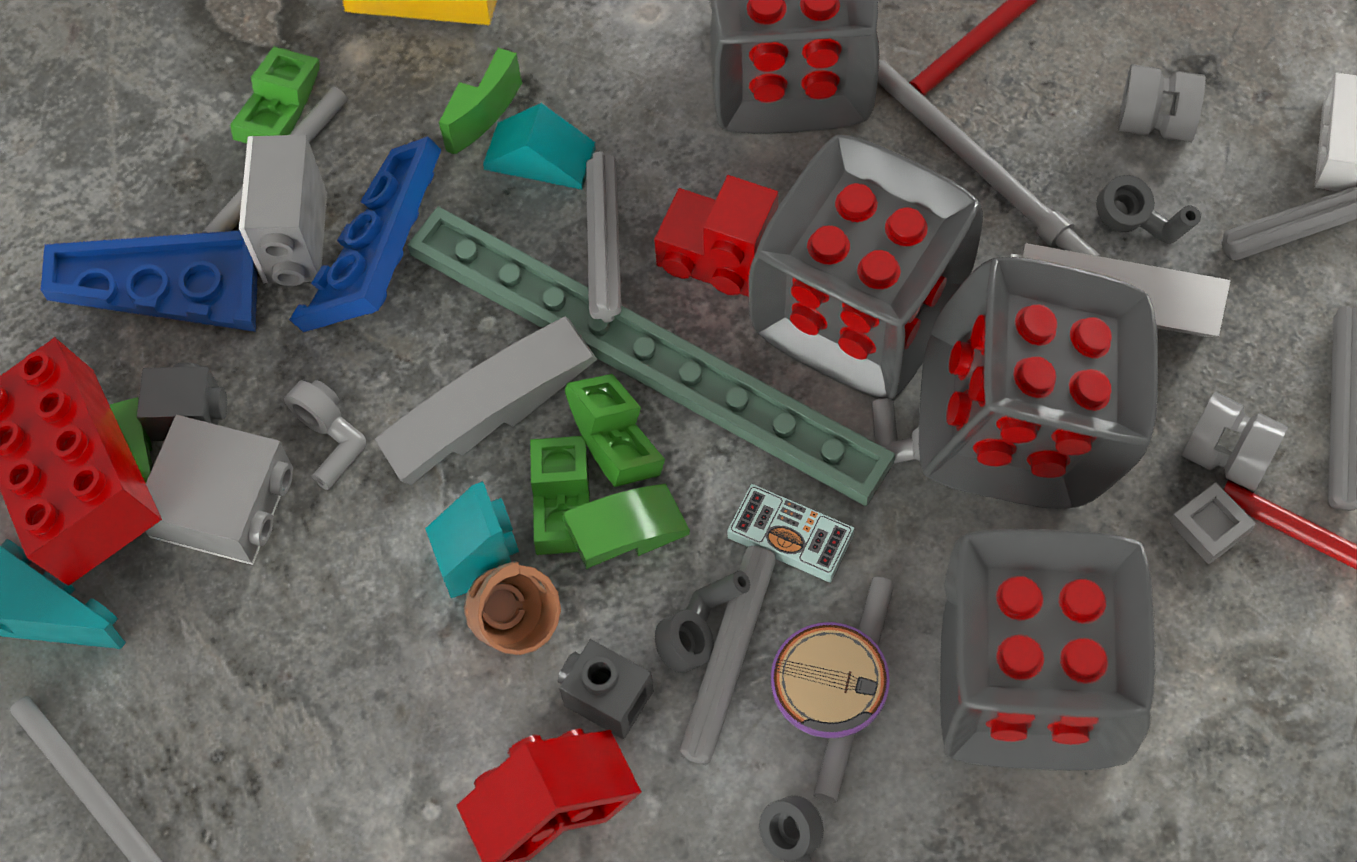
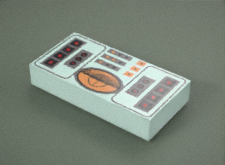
[727,484,854,583]

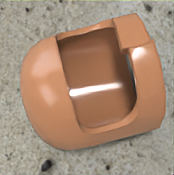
[464,562,561,655]

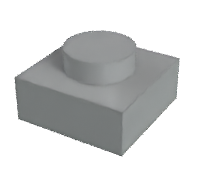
[1170,482,1256,565]

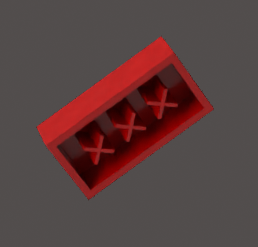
[0,337,162,586]

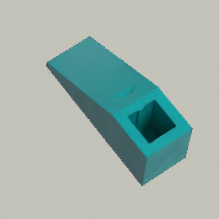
[0,539,126,649]

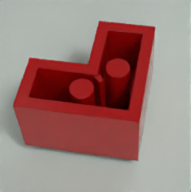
[654,174,779,297]
[456,728,642,862]

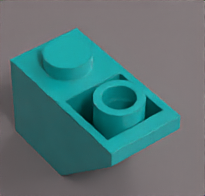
[425,481,519,599]

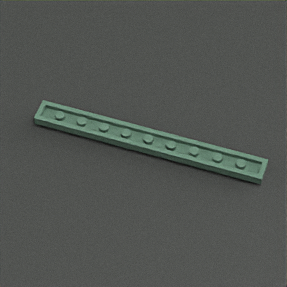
[407,206,895,506]

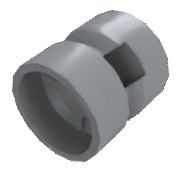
[1118,64,1206,143]
[1181,392,1288,492]

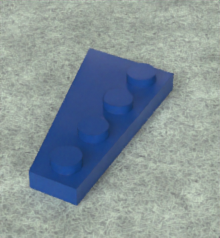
[289,137,441,332]
[41,230,258,332]

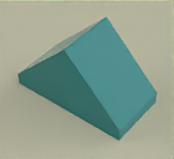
[483,103,596,190]

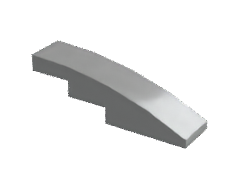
[375,316,597,485]

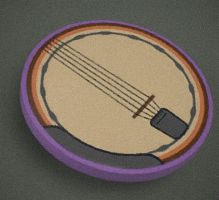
[771,622,890,738]

